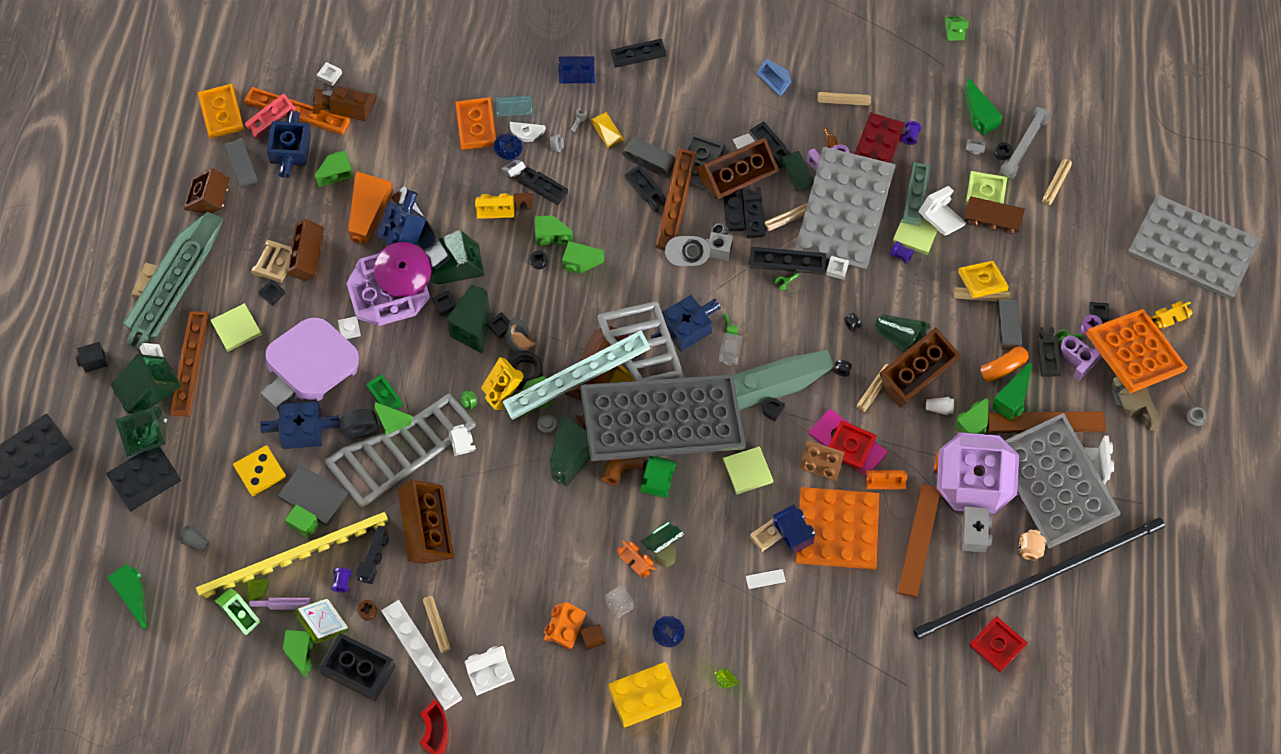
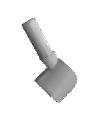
[570,108,587,133]

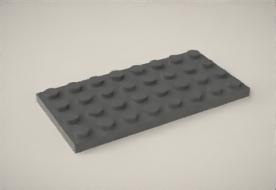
[580,374,746,461]

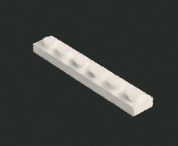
[381,600,462,710]

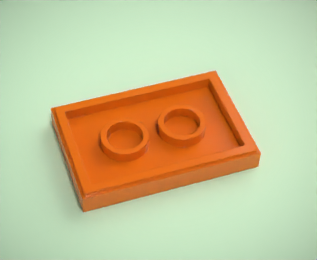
[455,97,497,150]

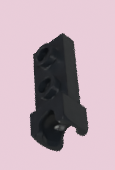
[742,187,766,238]
[356,526,389,584]

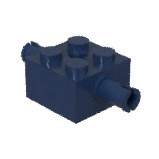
[267,110,311,178]
[377,190,426,246]
[651,295,721,352]
[260,401,340,449]

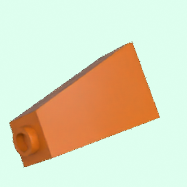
[348,171,393,245]

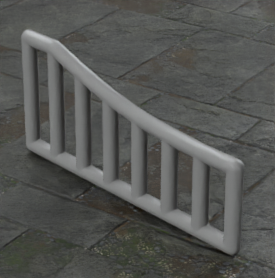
[598,301,685,381]
[325,393,476,508]

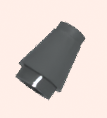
[178,526,209,552]

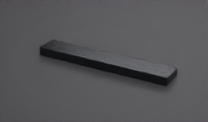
[391,186,451,270]

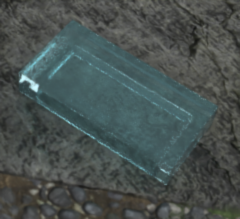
[496,95,533,116]

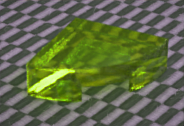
[247,579,269,601]

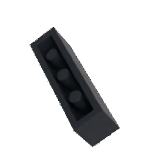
[749,246,826,275]

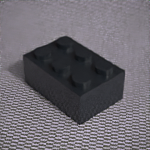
[106,443,181,512]
[319,633,396,702]

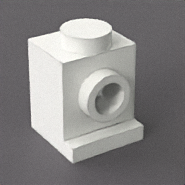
[449,425,476,456]

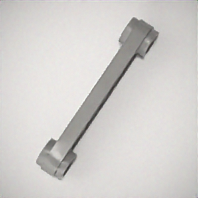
[1000,107,1051,179]

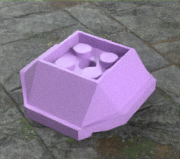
[347,253,430,326]
[937,433,1019,515]

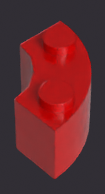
[419,699,449,754]

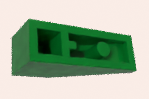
[965,78,1003,136]
[992,363,1032,421]
[107,563,147,629]

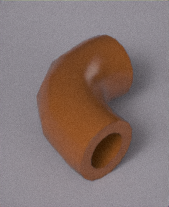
[600,457,646,485]

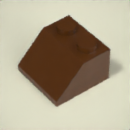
[330,86,376,121]
[183,168,230,213]

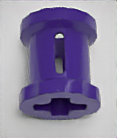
[901,121,921,145]
[890,241,914,264]
[331,568,352,593]

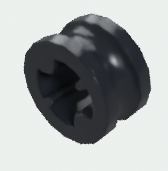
[994,142,1012,160]
[530,251,547,270]
[844,313,861,332]
[833,360,852,377]

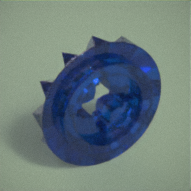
[494,132,523,160]
[653,615,685,647]

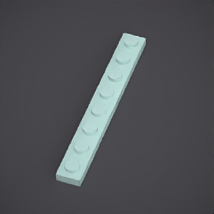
[503,331,651,420]

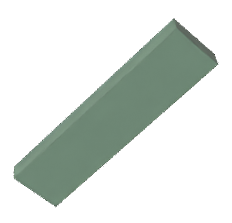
[902,162,930,226]

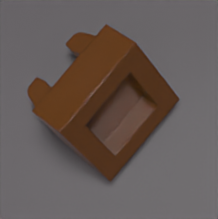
[312,89,331,114]
[514,193,534,210]

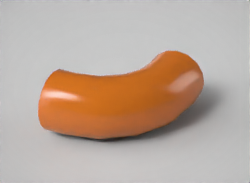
[981,346,1029,383]

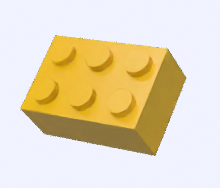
[608,662,681,728]

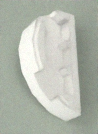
[510,122,546,142]

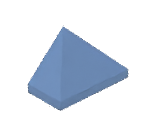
[756,59,791,96]

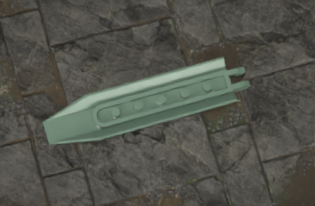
[123,212,224,350]
[733,350,834,410]

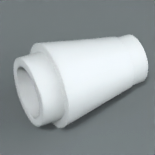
[926,396,954,416]

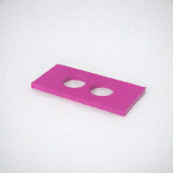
[808,409,888,477]

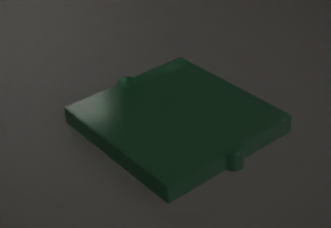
[641,522,684,554]

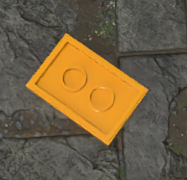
[197,83,245,139]

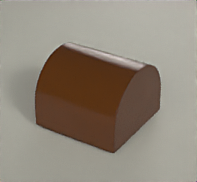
[580,624,606,650]

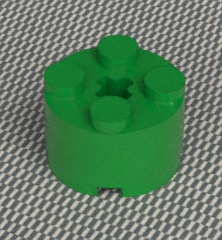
[640,456,676,498]

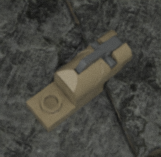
[1111,377,1160,431]

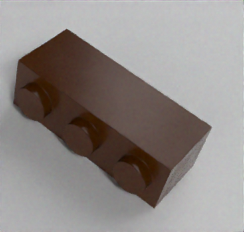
[964,196,1025,235]
[286,219,324,281]

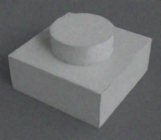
[966,139,985,154]
[501,159,526,177]

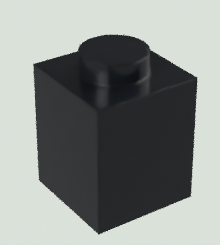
[76,342,108,373]

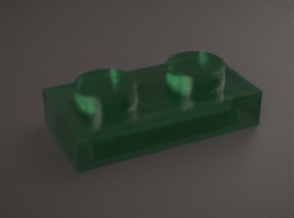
[781,151,814,191]

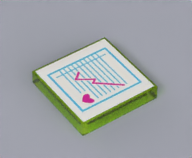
[294,598,349,644]

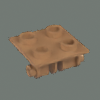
[799,440,844,481]

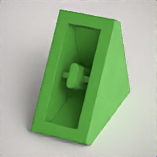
[374,403,413,435]

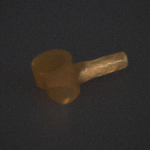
[823,127,838,148]

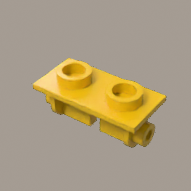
[1150,301,1192,329]

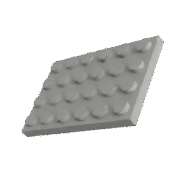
[795,147,896,271]
[1127,194,1261,300]
[1005,413,1120,549]

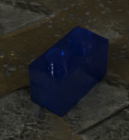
[558,56,595,84]
[773,504,816,554]

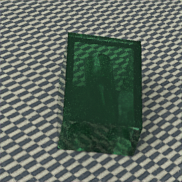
[430,230,485,285]
[447,284,490,354]
[110,354,182,414]
[115,406,166,457]
[550,415,591,487]

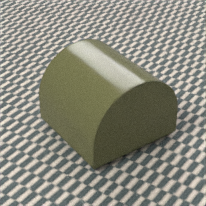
[655,542,676,567]

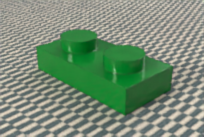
[366,374,403,410]

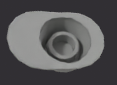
[665,236,710,266]

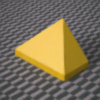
[590,112,624,148]

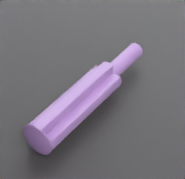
[249,598,311,610]

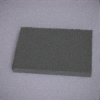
[684,133,725,191]
[278,465,350,526]

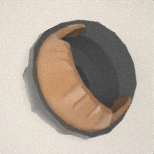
[504,318,536,352]

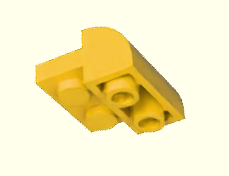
[475,193,515,219]
[481,357,524,410]

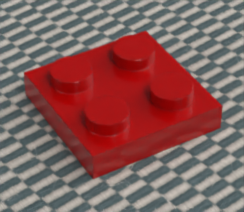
[828,420,877,470]
[969,616,1028,673]

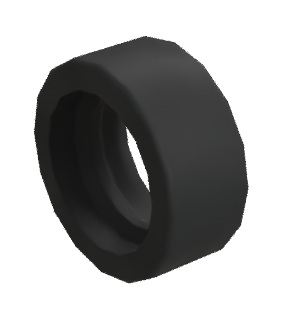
[508,351,543,389]
[340,409,379,439]

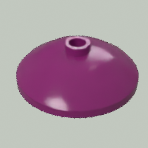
[374,242,431,298]

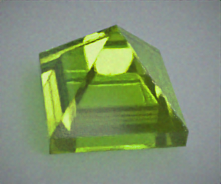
[715,668,740,688]

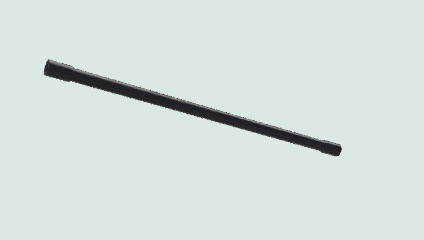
[913,517,1165,640]

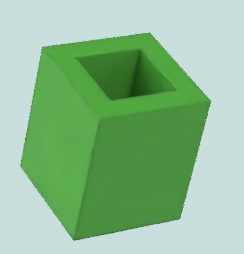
[285,504,319,539]

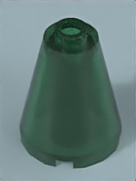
[875,314,931,352]

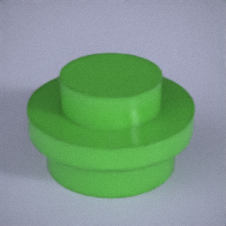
[461,391,477,410]

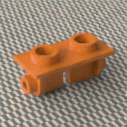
[866,470,907,489]
[617,540,657,578]

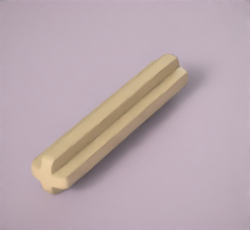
[817,92,871,105]
[1042,159,1072,205]
[764,203,808,231]
[954,287,1010,302]
[857,364,889,412]
[423,596,451,653]

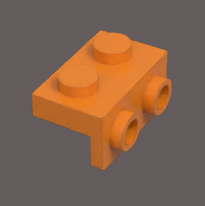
[544,602,586,650]

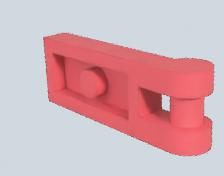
[245,93,296,139]

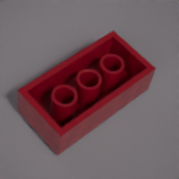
[854,112,905,163]

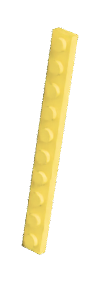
[196,512,388,598]

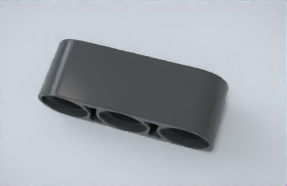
[622,137,676,177]
[225,138,258,188]
[997,299,1022,350]

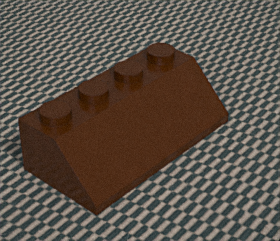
[696,137,779,199]
[564,326,628,400]
[879,327,961,408]
[397,480,454,564]

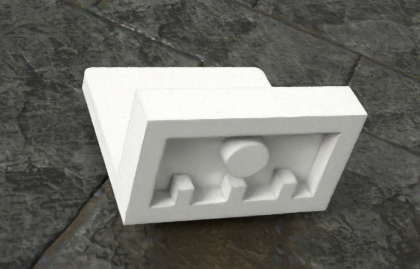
[918,186,966,236]
[1083,436,1114,485]
[465,646,515,695]

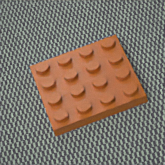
[1085,309,1188,394]
[796,487,879,570]

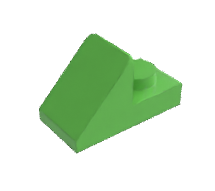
[945,16,968,41]

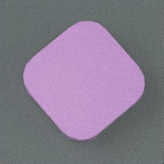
[266,318,359,401]

